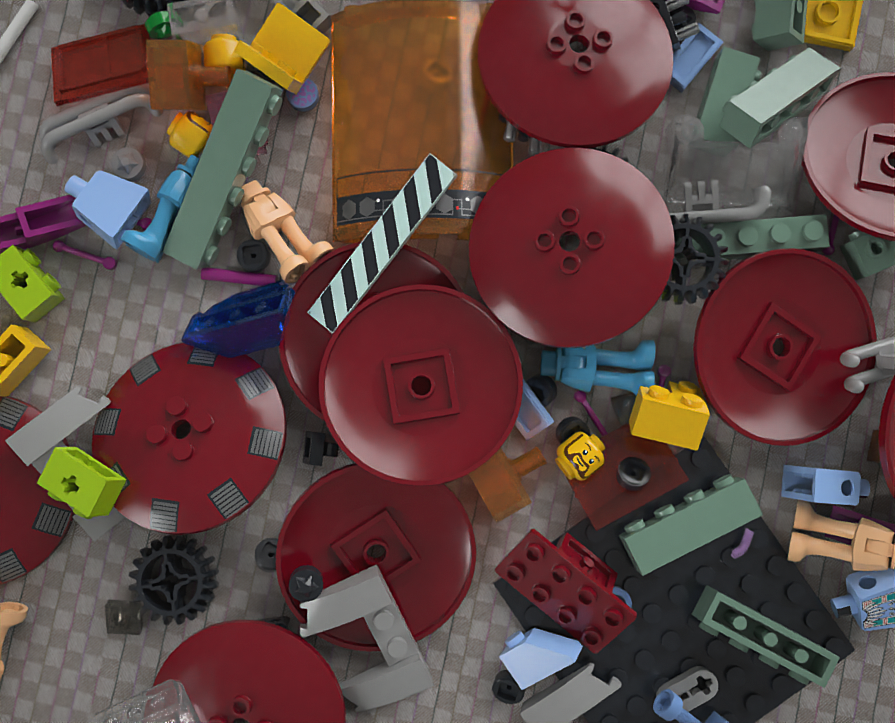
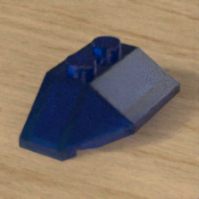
[181,280,295,358]

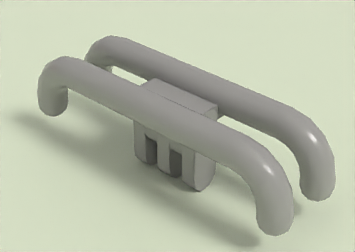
[39,80,164,164]
[669,180,771,224]
[840,336,895,393]

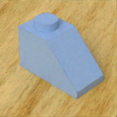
[499,628,583,690]

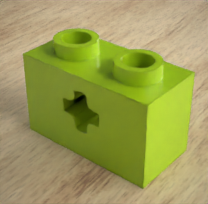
[0,245,65,323]
[37,447,127,519]

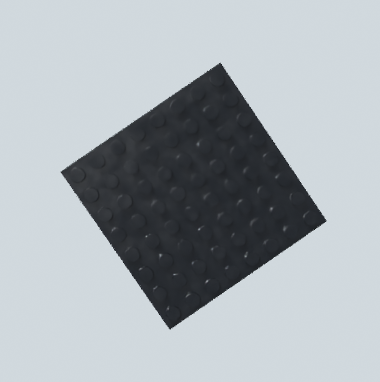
[493,436,856,723]

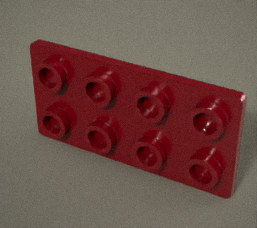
[495,529,637,654]

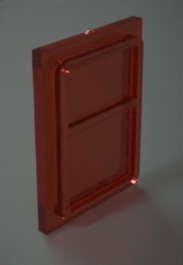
[51,24,157,107]
[564,423,689,531]

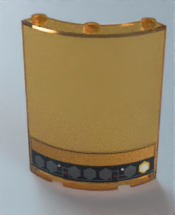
[331,0,514,244]

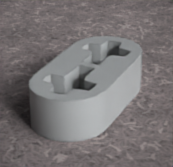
[656,666,718,712]

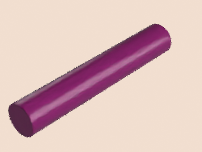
[201,267,278,288]

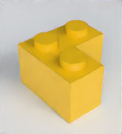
[0,324,52,397]
[629,381,710,451]

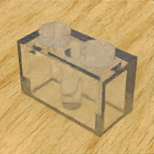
[167,0,244,50]

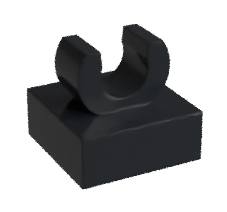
[302,431,339,466]

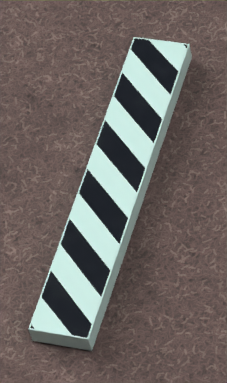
[307,153,458,333]

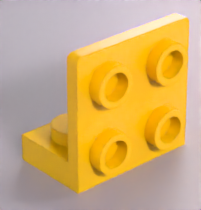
[233,3,331,95]

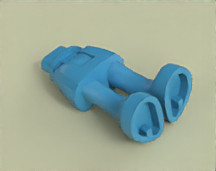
[120,155,200,263]
[540,340,655,396]

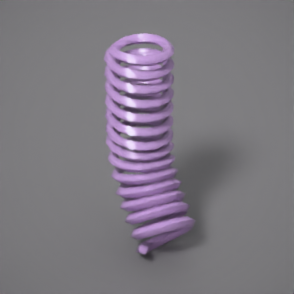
[731,528,754,559]

